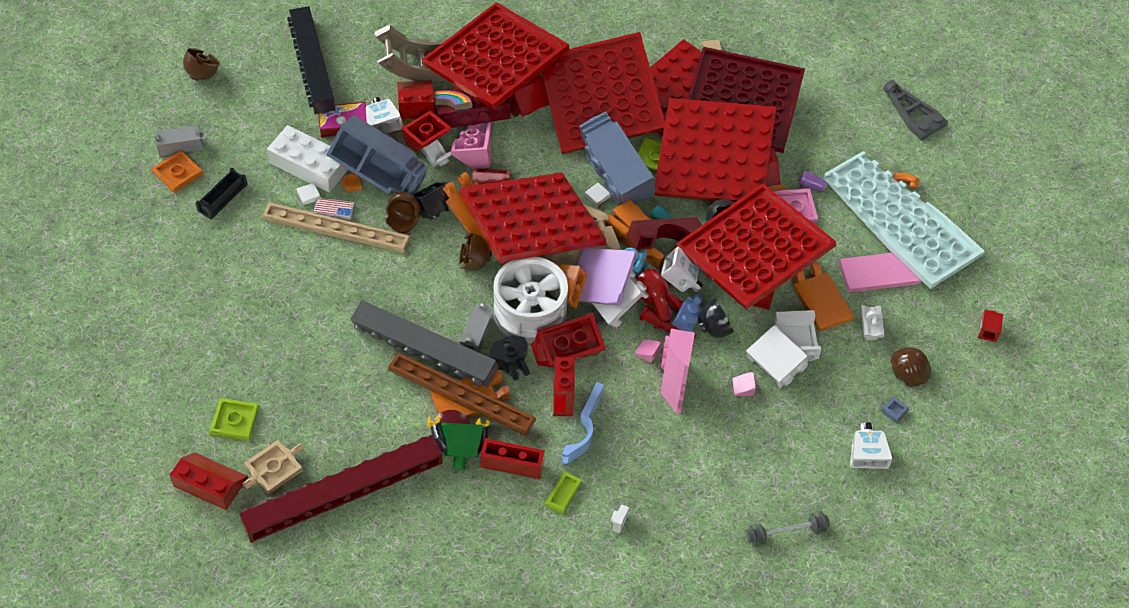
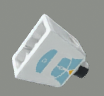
[366,97,404,133]
[661,246,703,292]
[850,422,892,469]

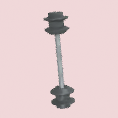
[746,511,830,546]

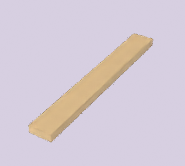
[262,202,410,253]

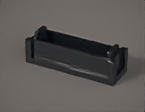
[195,168,248,220]

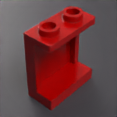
[553,357,575,416]

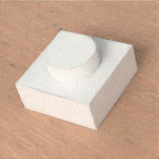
[610,504,629,534]

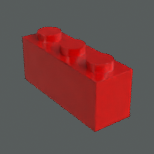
[480,438,545,479]

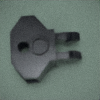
[489,335,530,381]

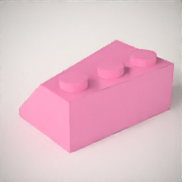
[660,329,695,414]

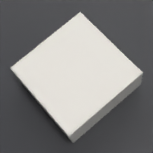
[297,183,321,206]
[585,183,610,206]

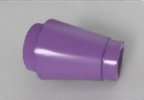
[799,171,827,192]

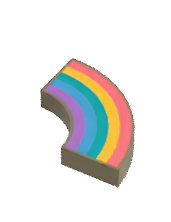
[433,90,473,111]

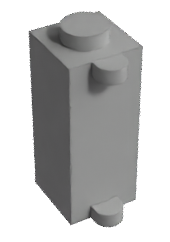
[155,125,205,157]
[460,303,493,353]

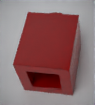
[978,310,1004,342]

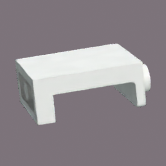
[592,270,649,327]
[774,310,821,361]
[746,325,808,388]

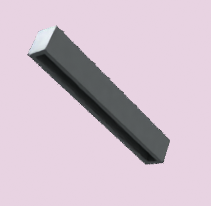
[350,300,499,387]

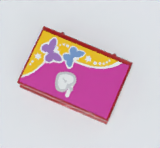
[318,102,367,137]

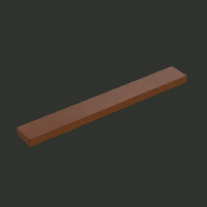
[388,352,536,436]

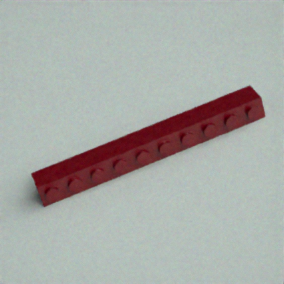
[239,435,443,543]

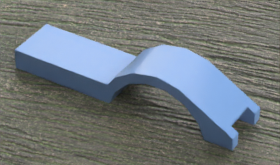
[561,382,604,465]

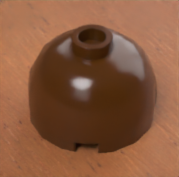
[183,48,220,81]
[459,233,492,271]

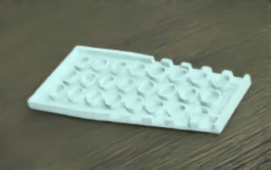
[824,151,985,289]

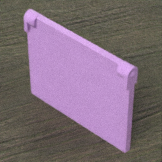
[577,248,637,306]

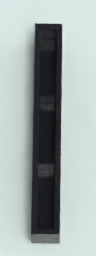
[287,6,336,114]

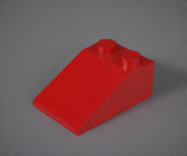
[397,80,435,119]

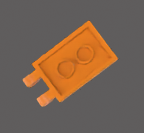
[443,172,485,238]
[792,262,854,332]
[430,370,511,418]

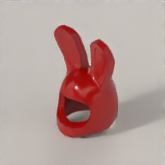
[636,269,684,322]

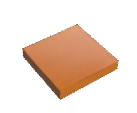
[151,150,204,193]

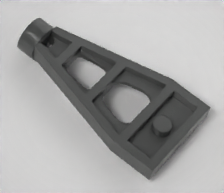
[883,80,948,141]

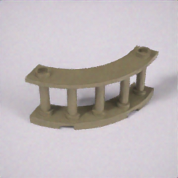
[375,25,450,82]

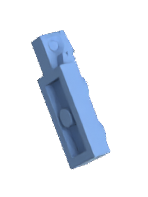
[673,292,703,332]

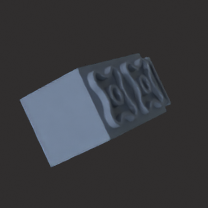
[579,111,655,206]
[326,115,429,195]

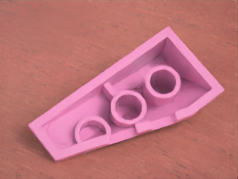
[451,122,493,169]

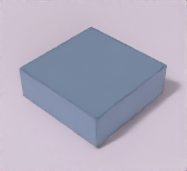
[881,396,909,423]

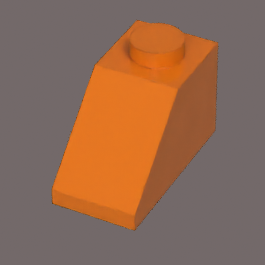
[559,264,587,309]

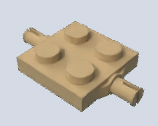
[242,440,304,494]

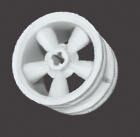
[494,257,568,344]

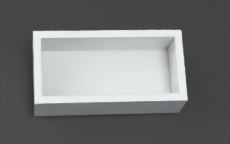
[267,125,348,192]

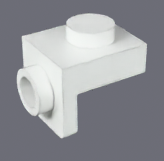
[421,139,451,168]

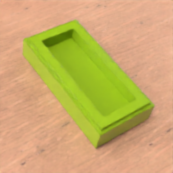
[545,471,582,515]

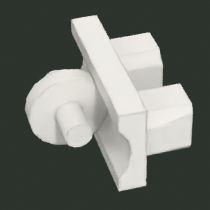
[861,305,884,340]

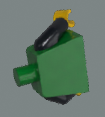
[427,416,490,469]

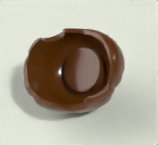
[385,192,421,233]
[891,347,931,387]

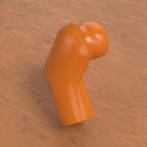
[893,173,920,188]

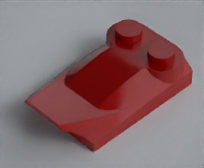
[531,313,606,367]

